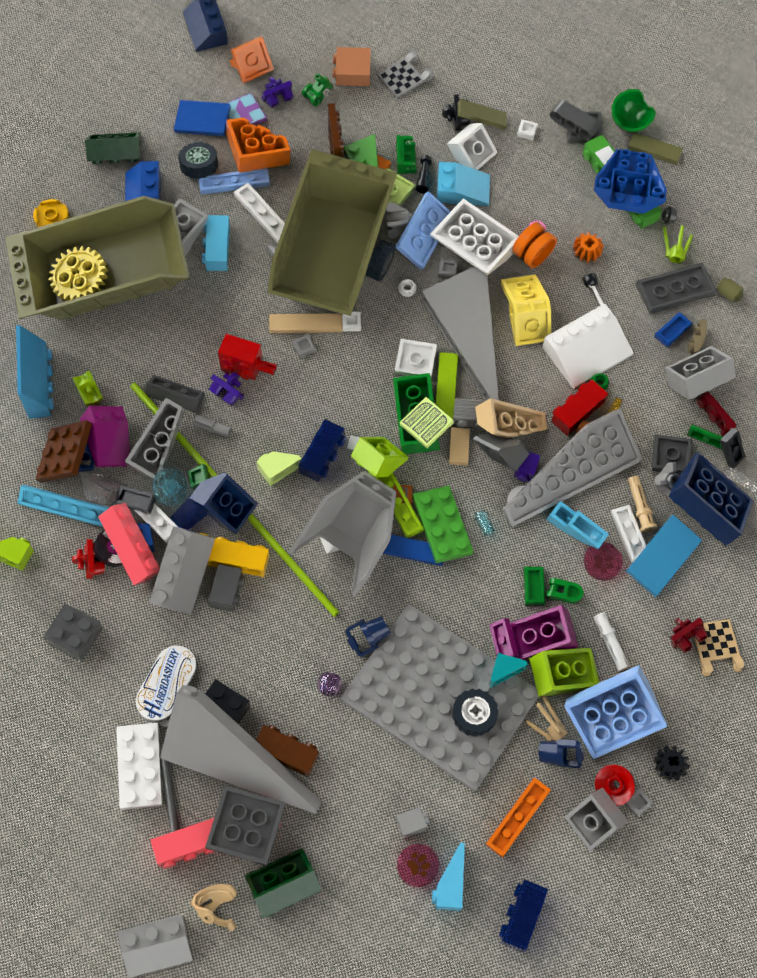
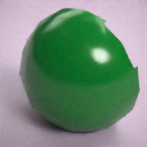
[611,89,656,133]

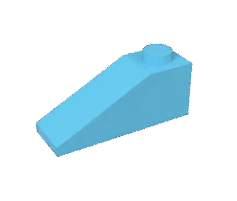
[432,843,465,911]

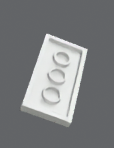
[117,723,163,810]

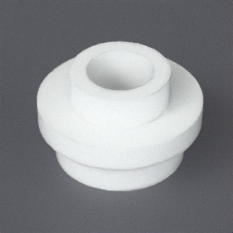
[398,279,416,297]

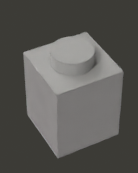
[396,807,429,839]

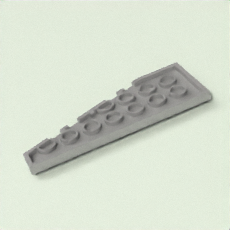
[503,409,642,527]

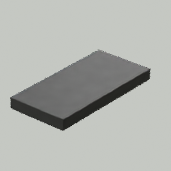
[636,262,717,314]

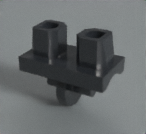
[442,95,470,131]

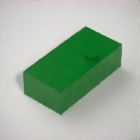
[393,373,440,455]

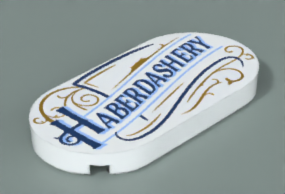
[136,646,196,722]

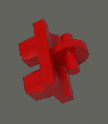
[72,539,105,579]

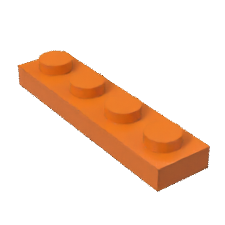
[485,777,551,858]

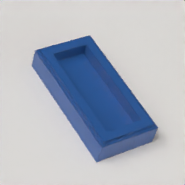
[654,312,693,348]

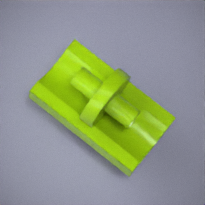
[72,370,104,407]

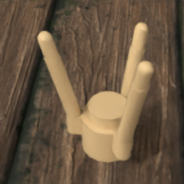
[526,696,568,741]

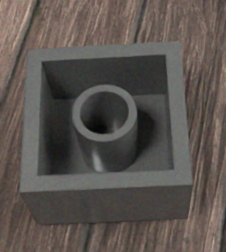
[43,603,103,662]

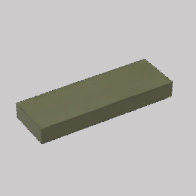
[458,99,507,130]
[628,133,683,165]

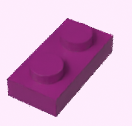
[489,618,518,658]

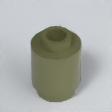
[716,277,744,303]

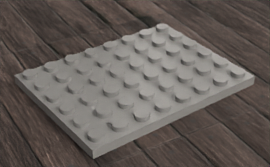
[340,604,539,792]

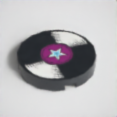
[94,530,123,567]

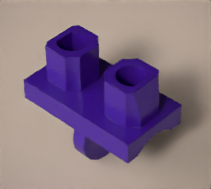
[261,77,293,108]
[209,372,245,406]

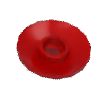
[594,764,635,806]

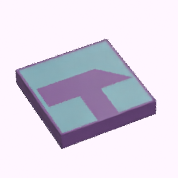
[228,93,267,126]

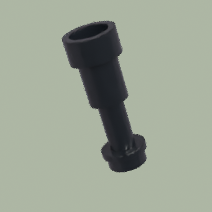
[415,155,432,193]

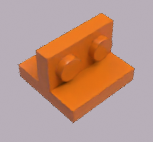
[229,37,274,83]

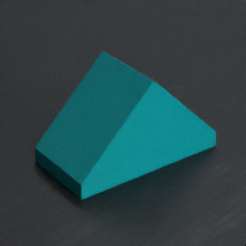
[489,653,528,688]

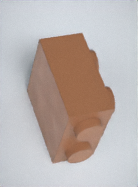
[333,47,371,86]

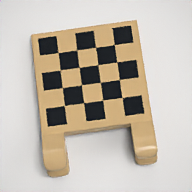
[693,619,744,676]

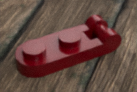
[696,391,736,436]

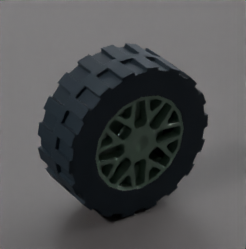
[178,142,218,179]

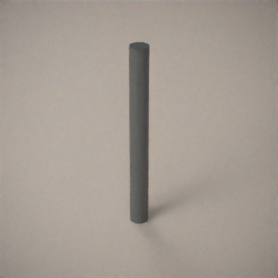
[160,753,179,832]

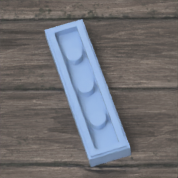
[199,168,270,194]

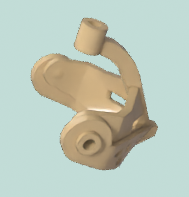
[190,884,237,931]

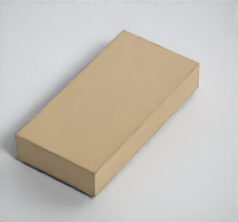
[449,427,470,466]

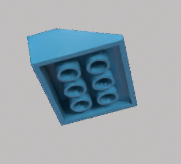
[16,325,54,418]

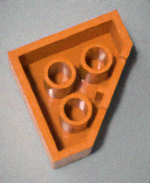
[226,117,291,173]

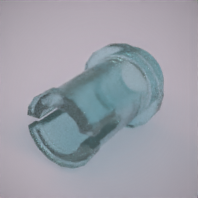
[474,510,495,536]

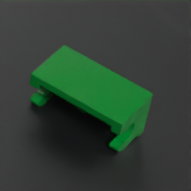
[396,135,416,174]

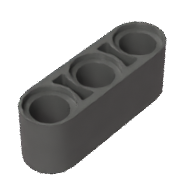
[550,100,600,141]

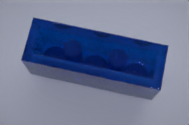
[298,419,347,482]
[498,879,548,953]

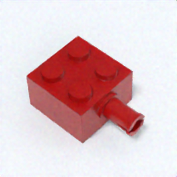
[218,334,277,381]

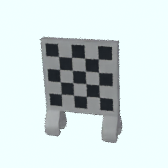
[378,50,434,99]

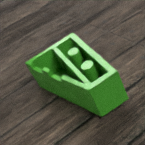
[343,134,379,167]

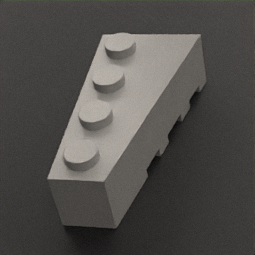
[125,398,184,486]

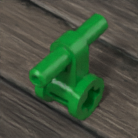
[301,73,333,107]

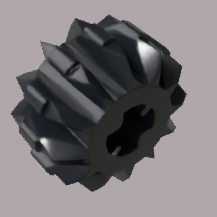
[654,746,690,781]

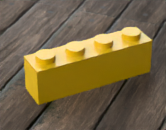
[199,533,270,577]

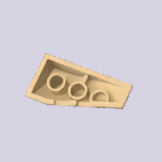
[475,398,548,438]

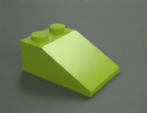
[529,648,600,697]

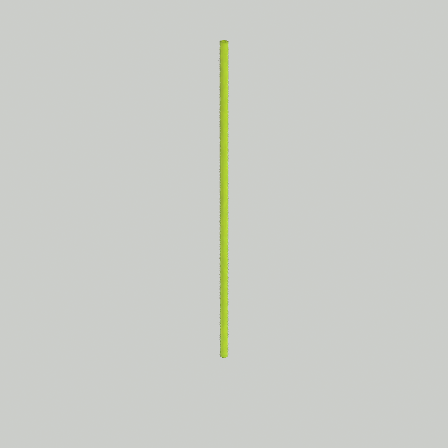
[130,382,340,617]

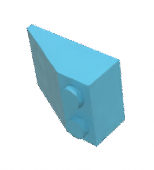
[437,162,490,206]

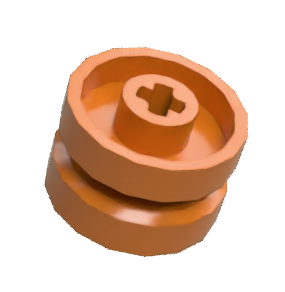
[512,222,557,269]

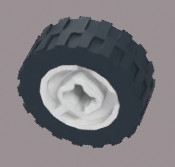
[452,689,498,737]

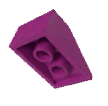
[79,406,130,467]
[510,605,579,660]

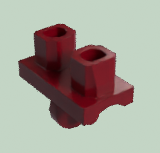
[670,617,708,653]

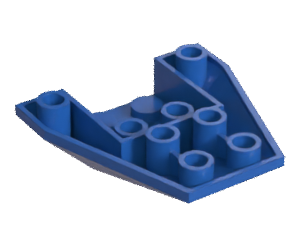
[594,149,667,214]

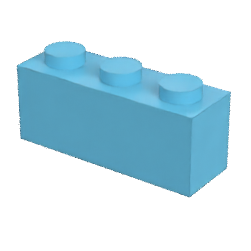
[202,215,230,271]

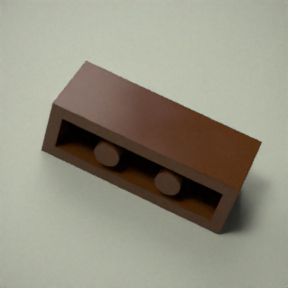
[256,725,319,778]

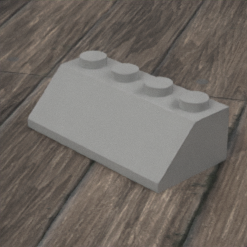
[149,526,215,614]

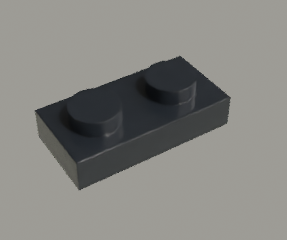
[720,428,746,469]

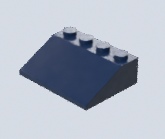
[669,452,754,546]

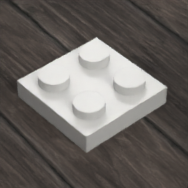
[394,339,437,376]

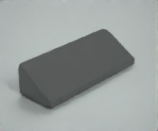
[145,375,205,412]

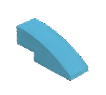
[546,501,609,549]

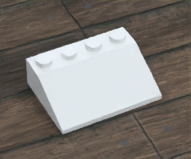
[430,199,519,275]
[542,304,634,389]

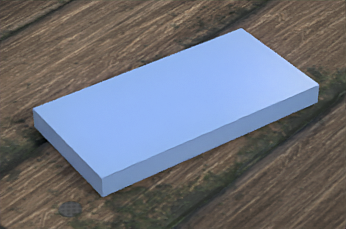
[396,192,451,269]

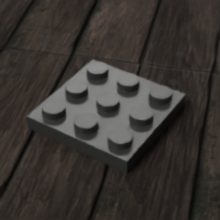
[205,786,286,866]

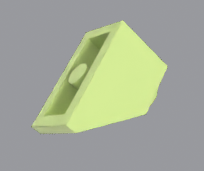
[257,451,302,486]

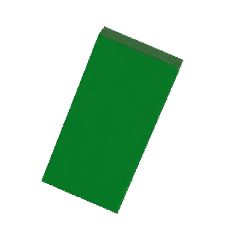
[523,567,545,606]

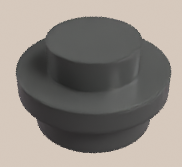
[662,206,677,224]

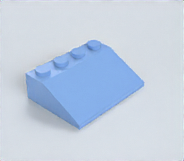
[564,665,667,759]

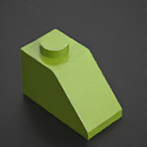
[0,537,34,571]

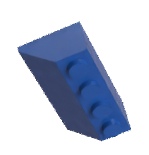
[125,161,161,201]

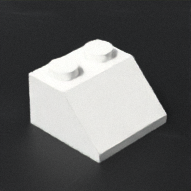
[447,123,498,170]

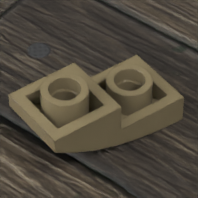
[688,319,707,355]

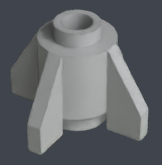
[387,202,412,238]
[654,462,680,501]

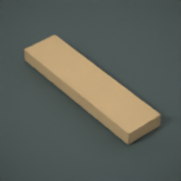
[269,313,342,333]

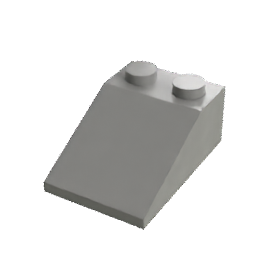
[174,198,209,256]

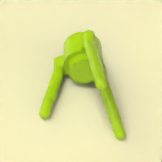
[663,225,693,263]

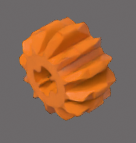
[573,232,604,263]

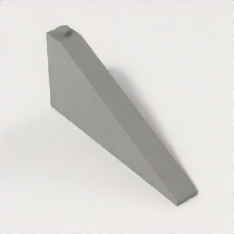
[421,266,499,401]
[160,685,322,814]

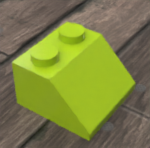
[351,437,409,478]

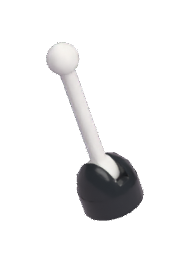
[582,273,603,306]

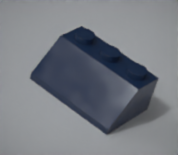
[183,0,228,52]
[190,472,258,534]

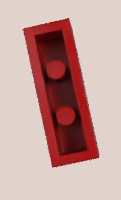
[551,379,608,436]

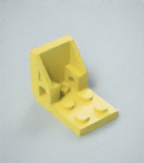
[501,274,551,346]

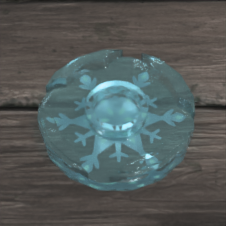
[153,468,188,506]

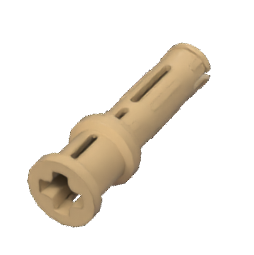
[627,476,658,533]

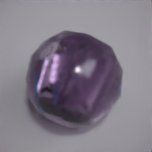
[317,672,342,697]

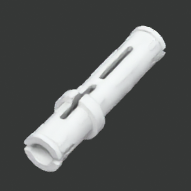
[593,612,630,672]

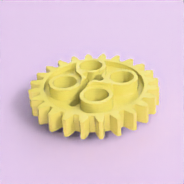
[49,246,108,301]

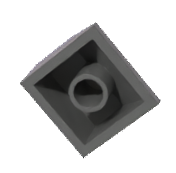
[473,433,530,472]

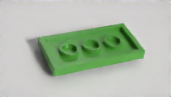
[412,485,473,564]

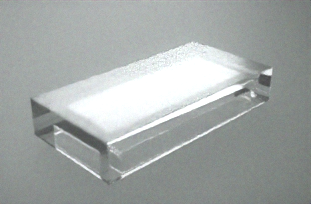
[725,467,757,494]

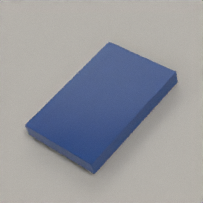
[174,100,231,137]

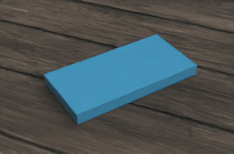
[626,515,702,597]

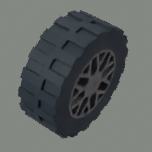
[366,239,396,282]

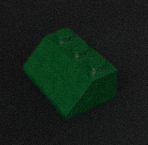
[85,132,141,164]
[244,848,322,918]

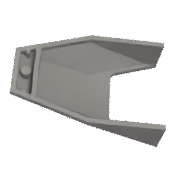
[288,471,396,597]

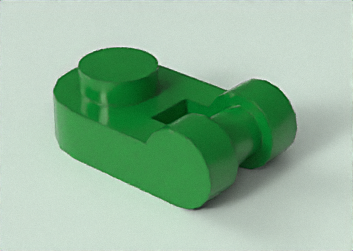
[546,578,583,604]

